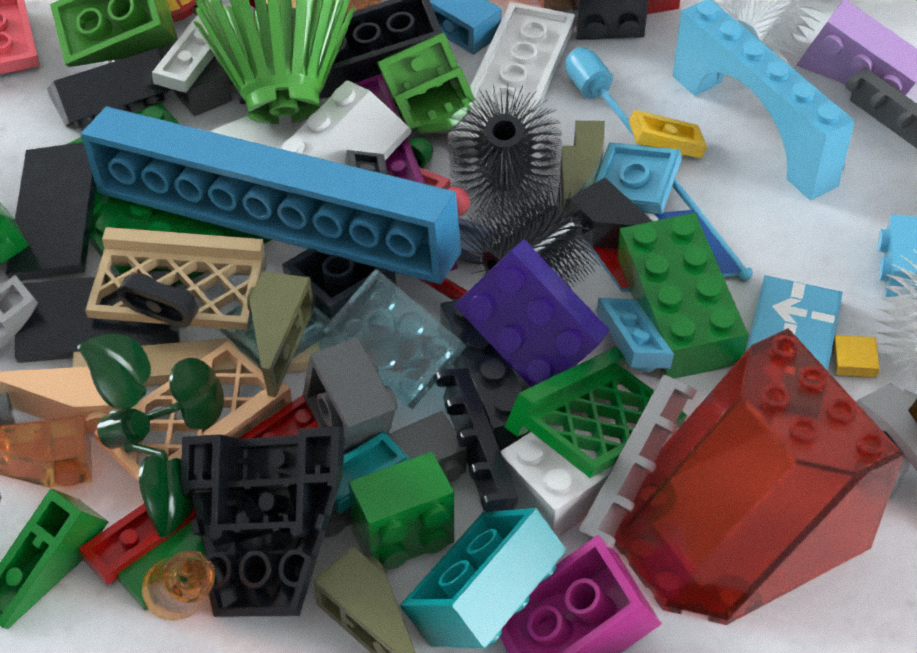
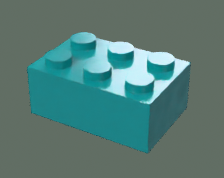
[399,508,567,649]

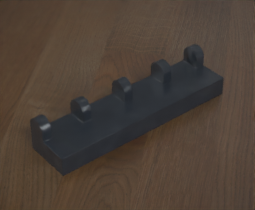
[434,368,519,512]

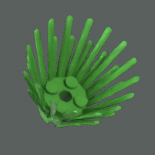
[193,0,355,124]

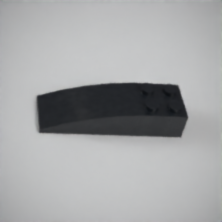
[234,0,442,104]

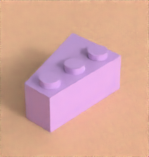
[796,0,917,96]

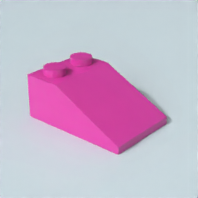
[500,535,662,653]

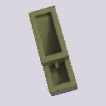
[560,120,605,215]

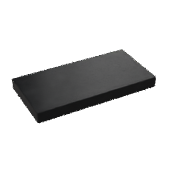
[6,142,96,280]
[15,270,181,363]

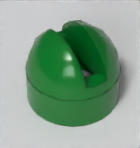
[409,137,433,168]

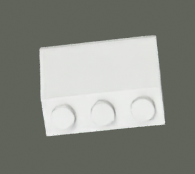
[280,80,412,164]

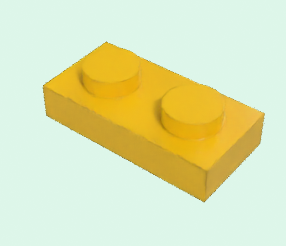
[629,110,707,159]

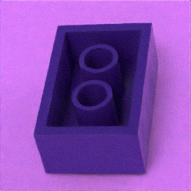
[454,239,610,387]

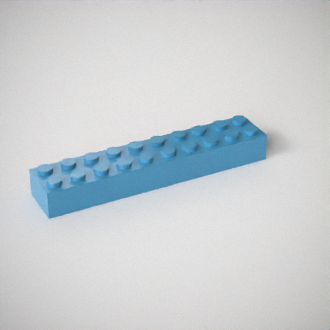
[81,106,461,284]

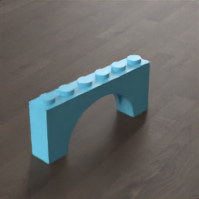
[673,0,855,201]

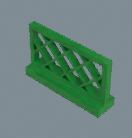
[504,347,687,478]

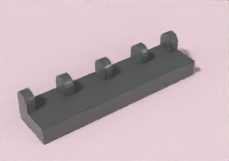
[845,68,917,148]

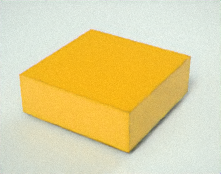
[833,335,879,378]

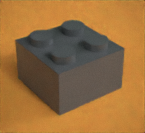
[303,337,397,453]

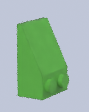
[50,0,178,67]

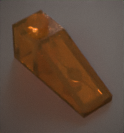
[0,415,92,488]

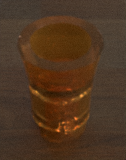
[142,551,215,621]

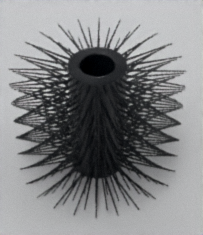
[447,84,562,219]
[459,173,602,288]

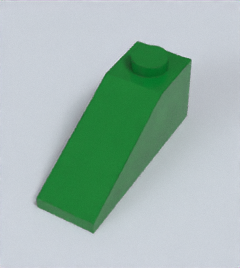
[0,488,109,629]

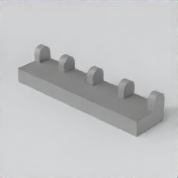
[579,375,697,548]

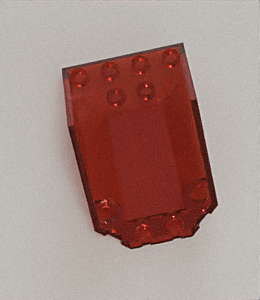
[614,328,904,625]

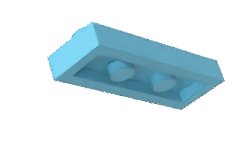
[596,298,674,372]

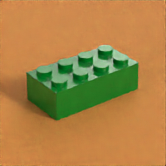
[618,213,749,379]

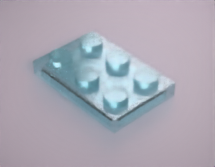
[322,269,467,409]

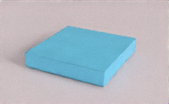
[593,142,682,215]

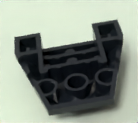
[181,426,344,617]

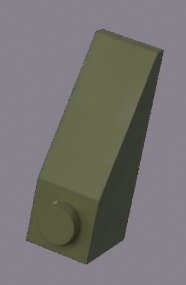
[247,271,315,397]
[314,547,416,653]

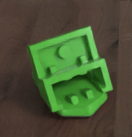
[376,33,475,135]

